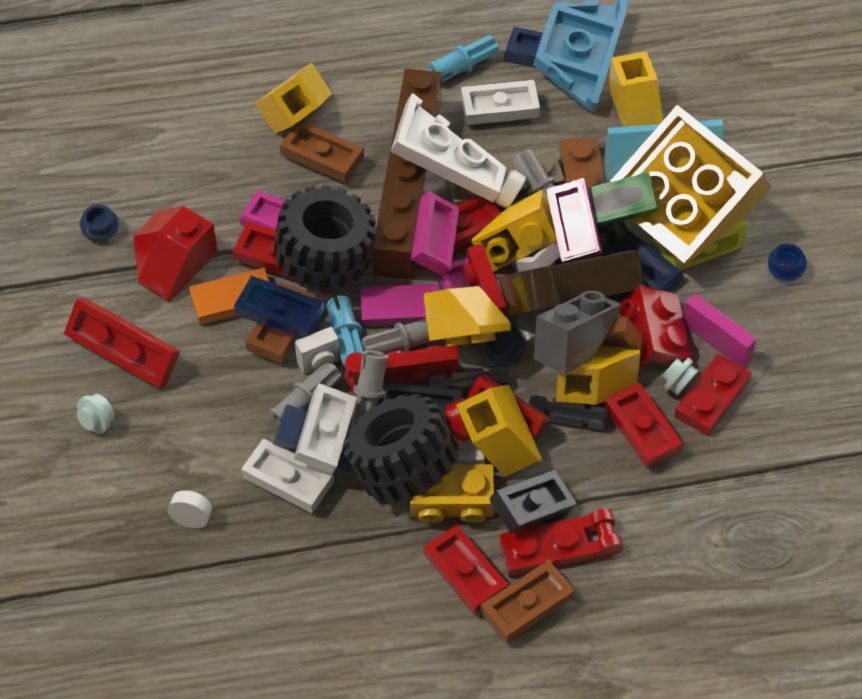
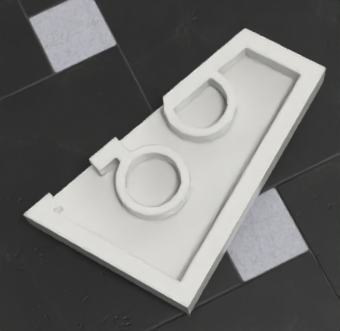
[391,93,506,202]

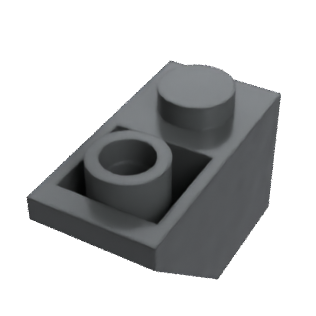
[534,291,621,374]

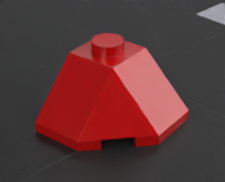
[133,206,218,303]

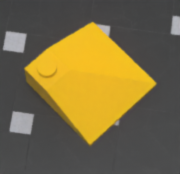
[610,105,772,265]

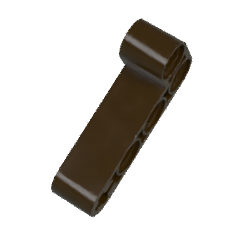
[499,250,646,316]

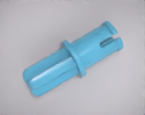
[428,35,499,83]
[326,296,364,367]

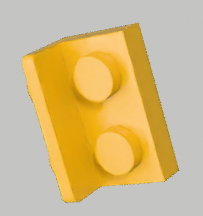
[410,464,494,522]

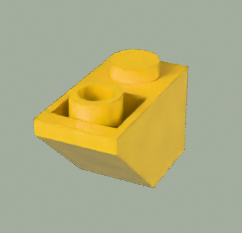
[608,51,664,127]
[255,63,332,134]
[472,190,557,272]
[423,286,511,346]
[556,346,640,405]
[456,385,542,477]

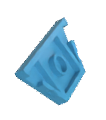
[533,0,630,113]

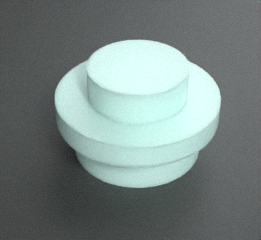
[662,358,698,395]
[77,394,115,434]

